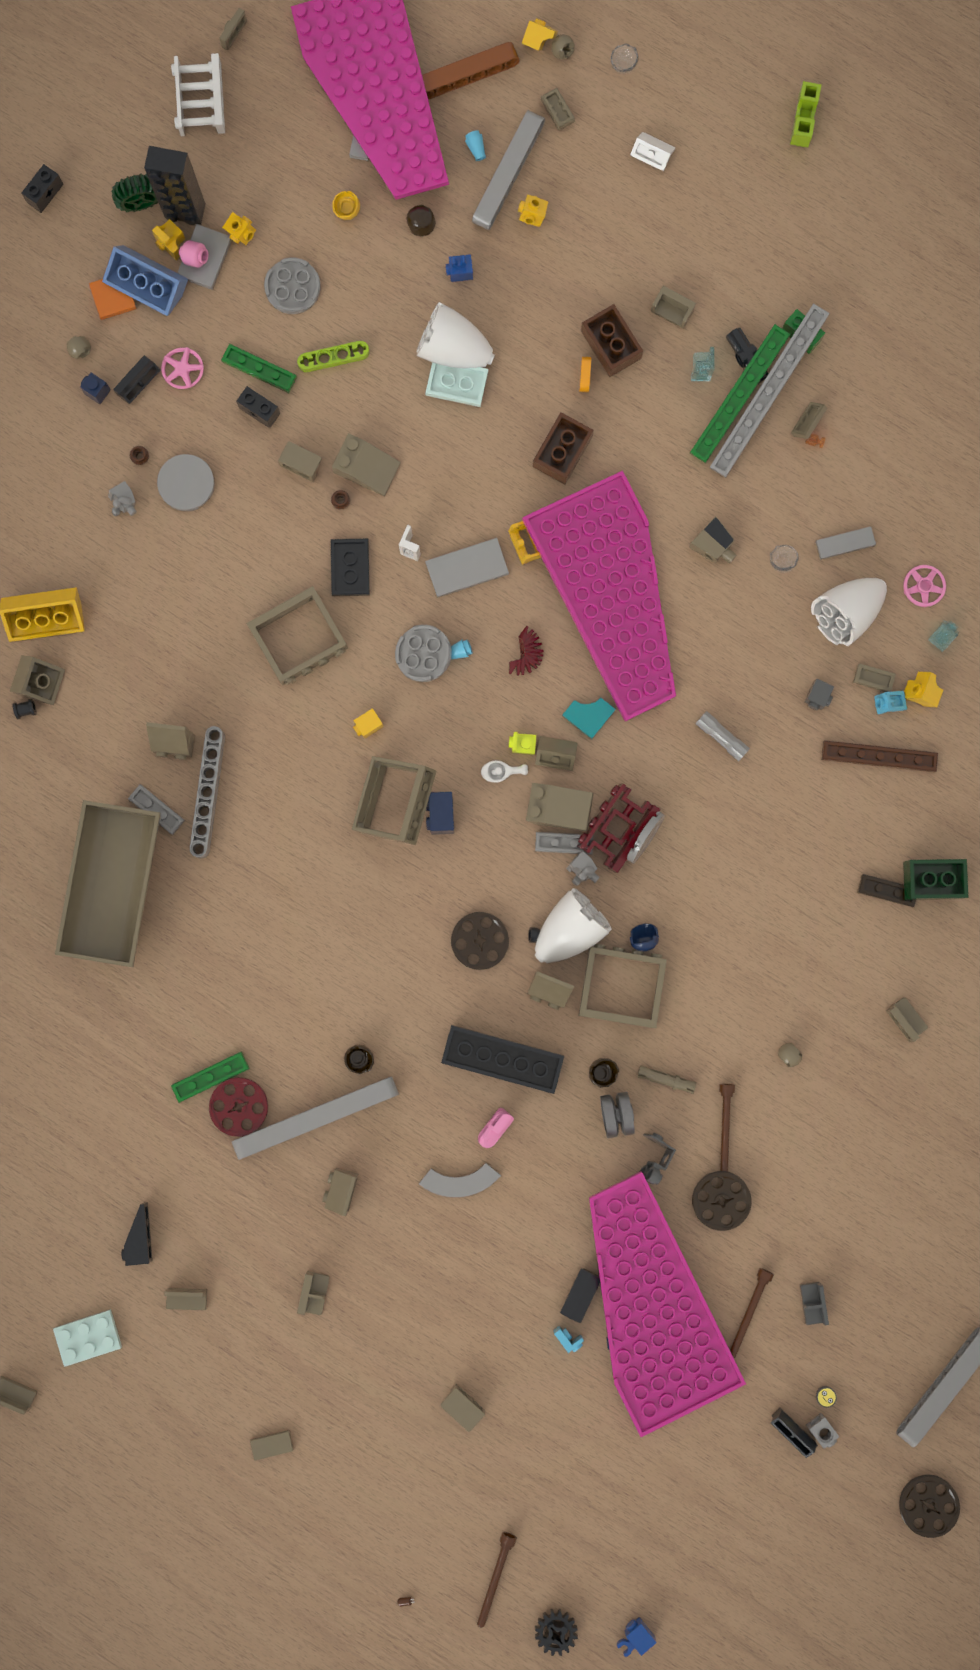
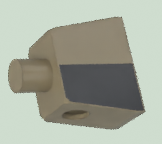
[689,516,737,564]

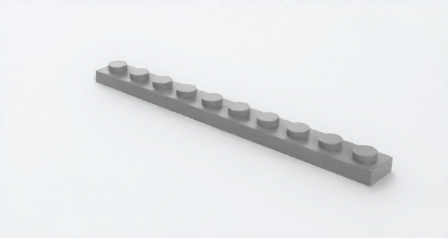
[710,304,830,478]

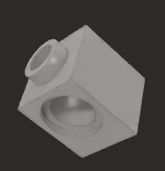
[806,1413,839,1449]

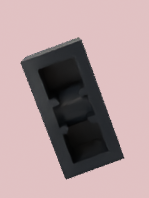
[21,164,64,213]
[236,386,280,428]

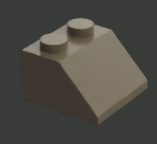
[10,655,65,705]
[322,1168,359,1216]

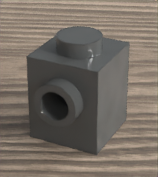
[804,679,834,711]

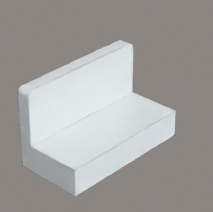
[630,132,675,171]
[399,525,421,561]

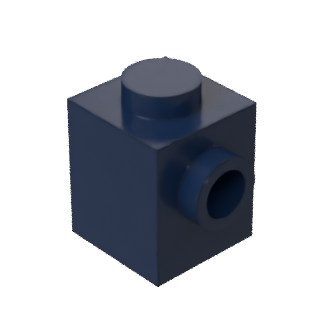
[80,372,111,404]

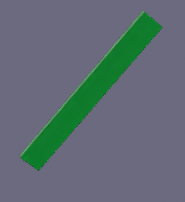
[690,324,790,464]

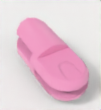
[478,1108,514,1148]

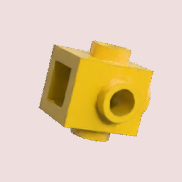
[518,194,548,227]
[222,212,256,245]

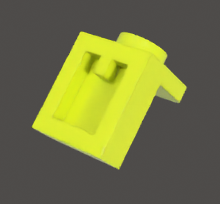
[509,732,536,755]

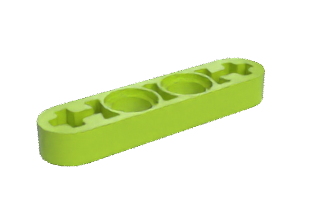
[297,341,369,372]

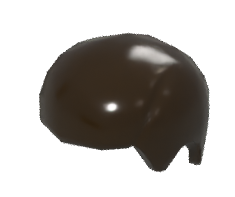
[406,205,436,236]
[344,1044,374,1074]
[589,1058,619,1088]

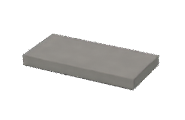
[425,538,509,598]

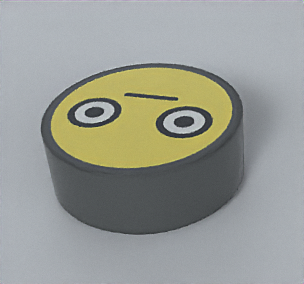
[816,1386,837,1408]

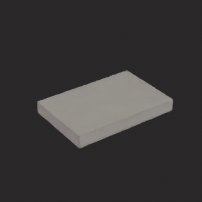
[178,224,232,290]

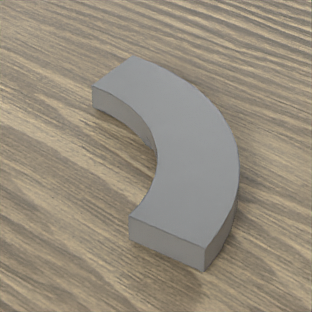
[419,1163,501,1197]

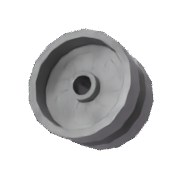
[600,1092,635,1139]

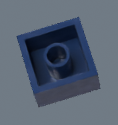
[426,792,454,835]

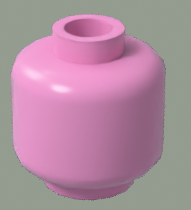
[179,240,209,268]

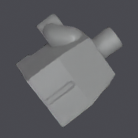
[108,481,137,516]
[566,851,600,886]

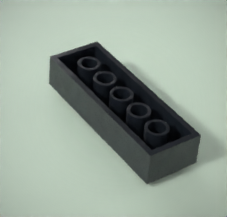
[144,146,206,225]
[441,1025,564,1094]

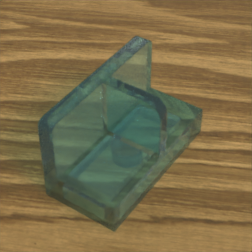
[691,347,715,381]

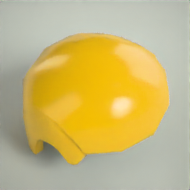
[332,191,360,220]

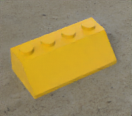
[0,587,85,642]

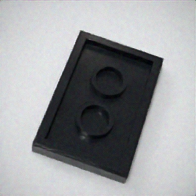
[330,538,370,597]

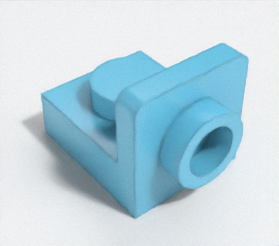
[874,691,907,714]
[553,1326,584,1353]

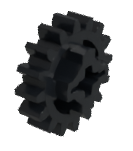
[535,1609,578,1656]

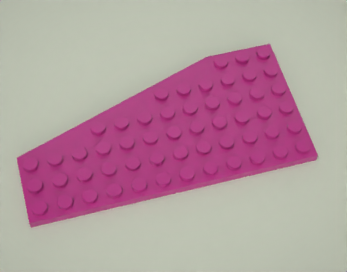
[291,0,449,200]
[522,471,676,722]
[589,1171,746,1437]

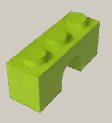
[790,81,822,148]

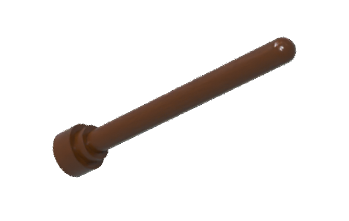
[719,1084,735,1172]
[730,1268,774,1358]
[477,1532,517,1628]

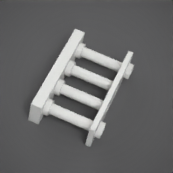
[171,53,225,136]

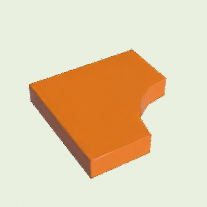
[89,279,137,320]

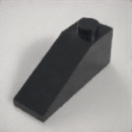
[121,1202,153,1266]

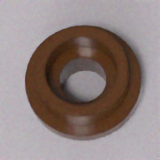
[130,446,149,465]
[331,490,350,509]

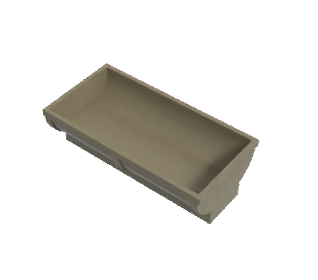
[55,800,161,967]

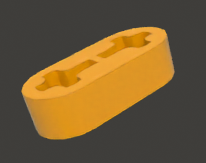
[579,356,591,392]

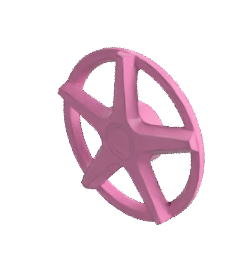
[161,347,204,389]
[903,565,946,607]

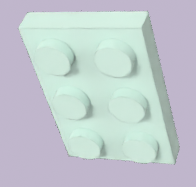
[425,362,488,407]
[53,1309,122,1367]

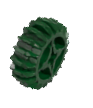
[111,173,158,212]

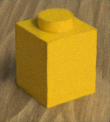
[353,708,384,739]

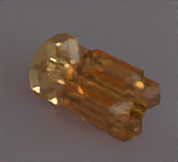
[805,434,825,448]

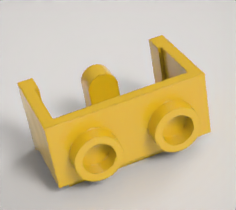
[508,521,541,565]

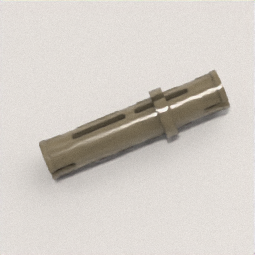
[637,1065,697,1094]

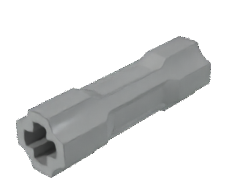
[696,711,750,761]

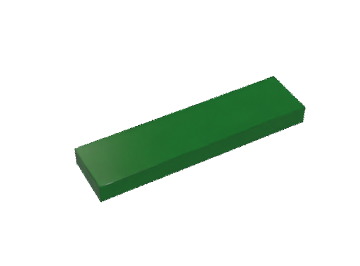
[221,343,297,393]
[171,1051,250,1103]

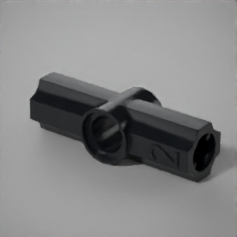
[726,328,769,384]

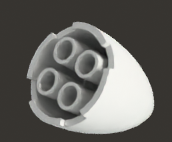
[416,302,495,368]
[811,578,887,646]
[535,888,612,963]

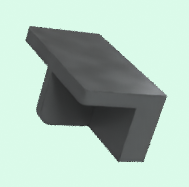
[800,1282,829,1325]

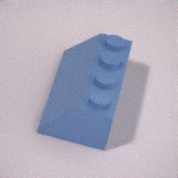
[102,245,188,316]

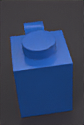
[445,254,473,282]
[617,1617,657,1657]

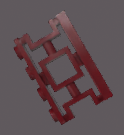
[577,783,661,873]

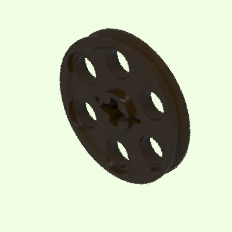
[451,912,509,970]
[692,1171,752,1231]
[899,1475,960,1538]

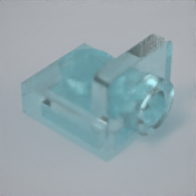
[928,620,959,652]

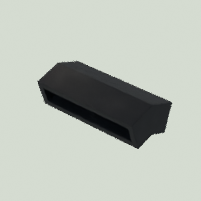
[113,355,161,404]
[560,1268,600,1323]
[771,1407,818,1458]

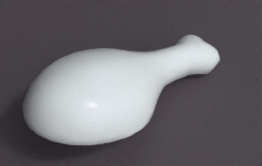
[481,760,528,783]

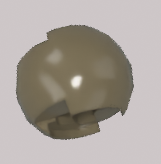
[551,34,575,60]
[67,336,91,359]
[778,1043,802,1067]

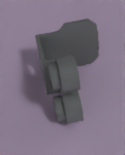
[640,1133,676,1185]

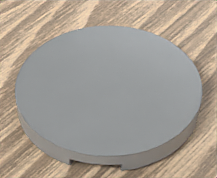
[264,257,321,314]
[157,454,215,511]
[395,625,452,682]
[627,811,665,864]

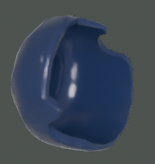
[630,923,659,952]

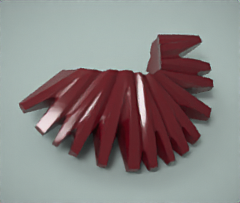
[509,626,544,676]

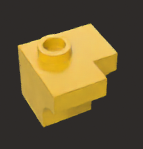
[522,18,558,51]
[152,219,185,261]
[904,671,943,708]

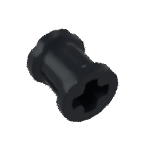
[12,698,37,720]

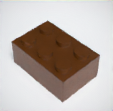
[581,304,643,377]
[533,412,594,485]

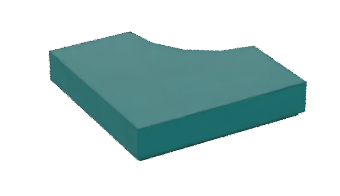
[562,698,616,739]

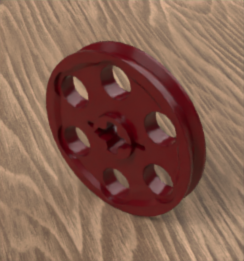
[209,1078,268,1137]

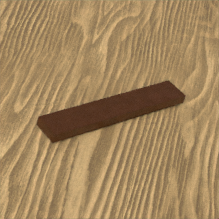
[821,740,938,772]

